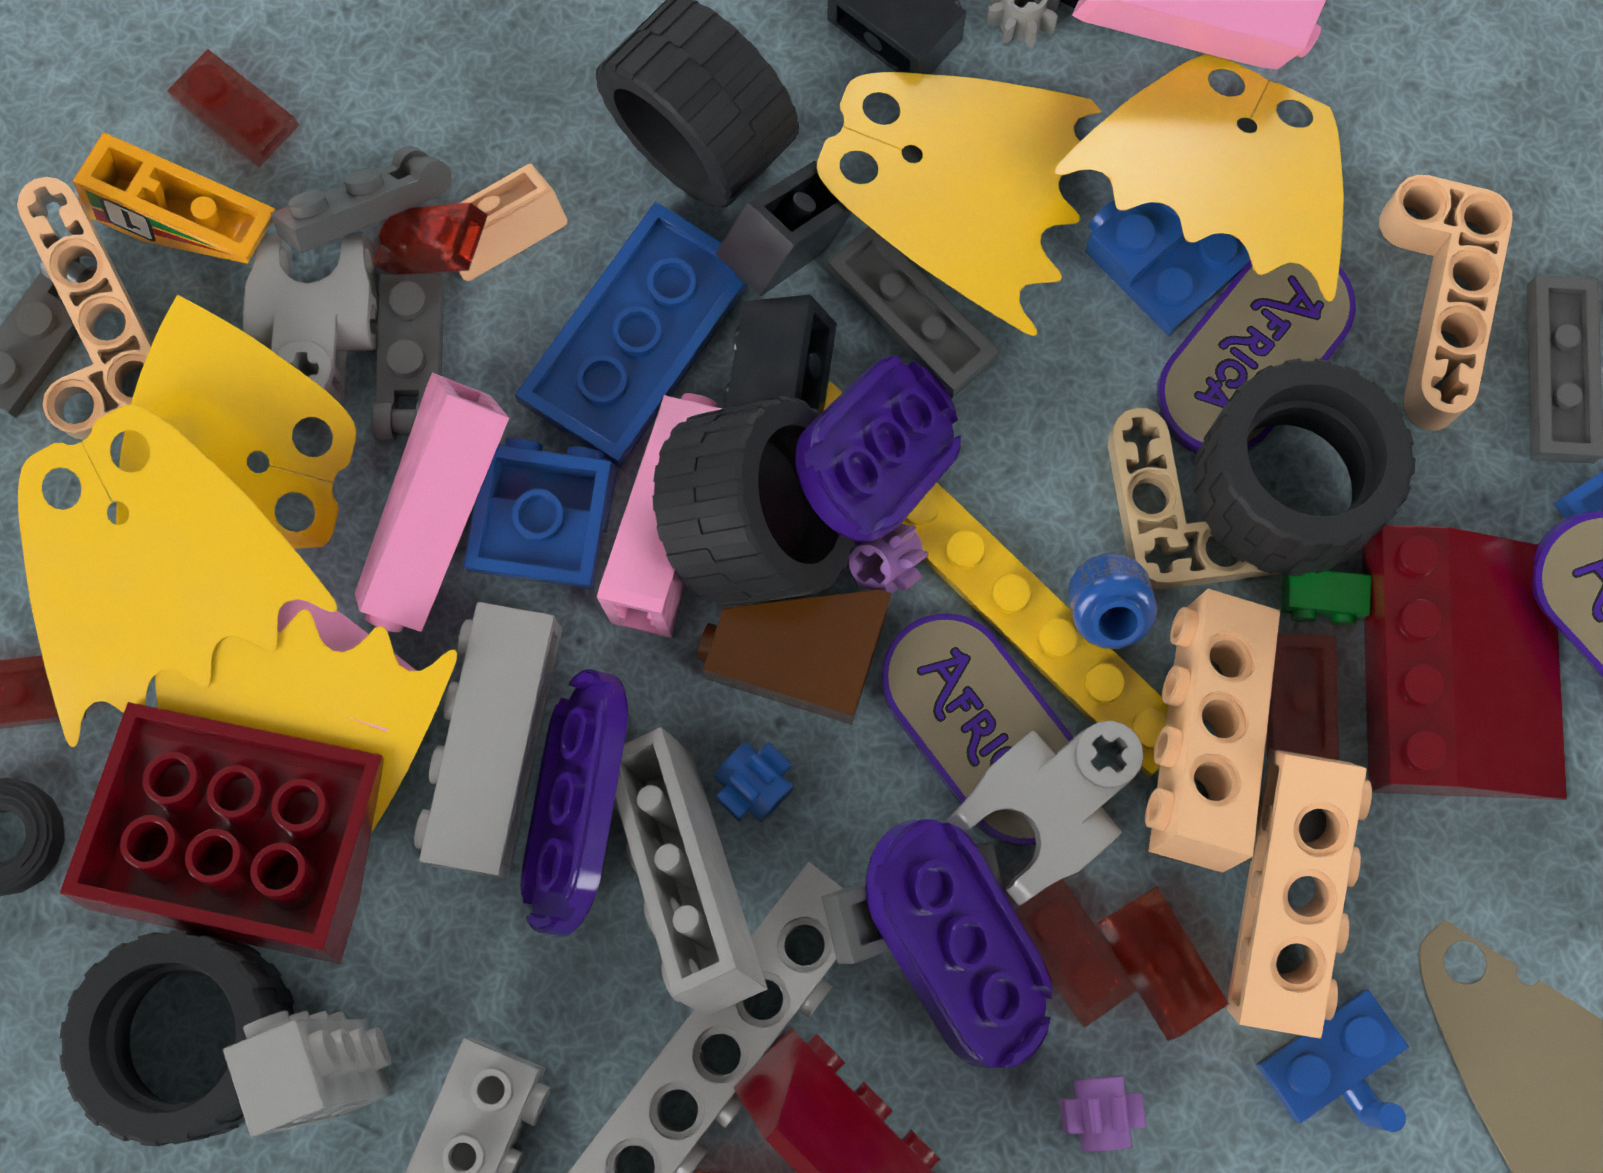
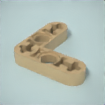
[1108,408,1283,590]

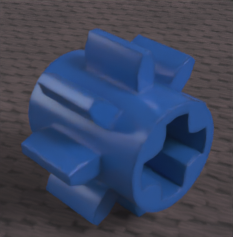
[713,742,794,822]

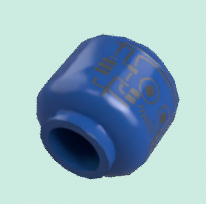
[1068,553,1158,649]

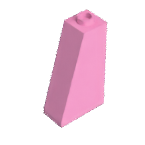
[1072,0,1326,70]
[355,372,509,633]
[597,393,722,638]

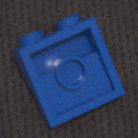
[1085,200,1250,336]
[463,438,617,590]

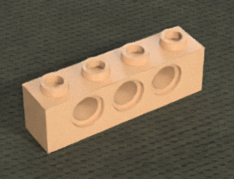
[1145,589,1280,873]
[1227,749,1372,1039]

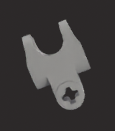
[243,233,379,419]
[946,720,1143,905]

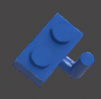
[1256,989,1409,1132]

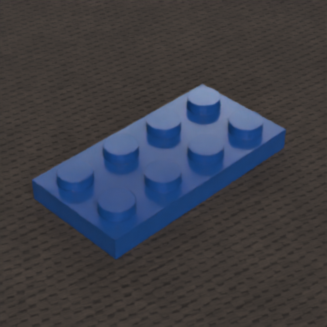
[515,201,749,468]

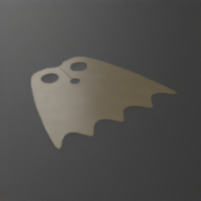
[1419,919,1603,1173]

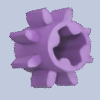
[848,523,928,594]
[1059,1076,1147,1151]

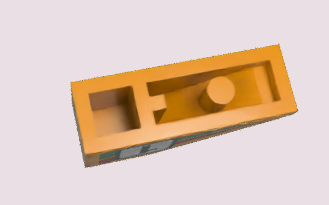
[73,132,276,264]

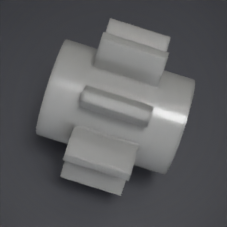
[986,0,1060,48]

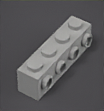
[414,602,563,880]
[614,727,767,1017]
[223,1011,392,1138]
[405,1037,551,1173]

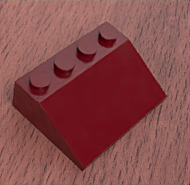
[1362,525,1567,800]
[60,702,384,964]
[733,1027,941,1173]

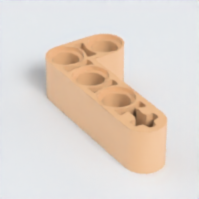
[1379,175,1512,431]
[17,177,152,440]

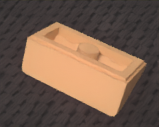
[428,163,567,281]

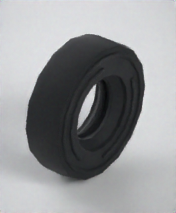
[0,778,65,896]

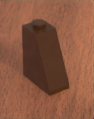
[697,589,891,725]

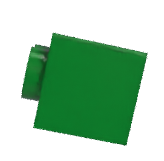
[1281,571,1371,626]

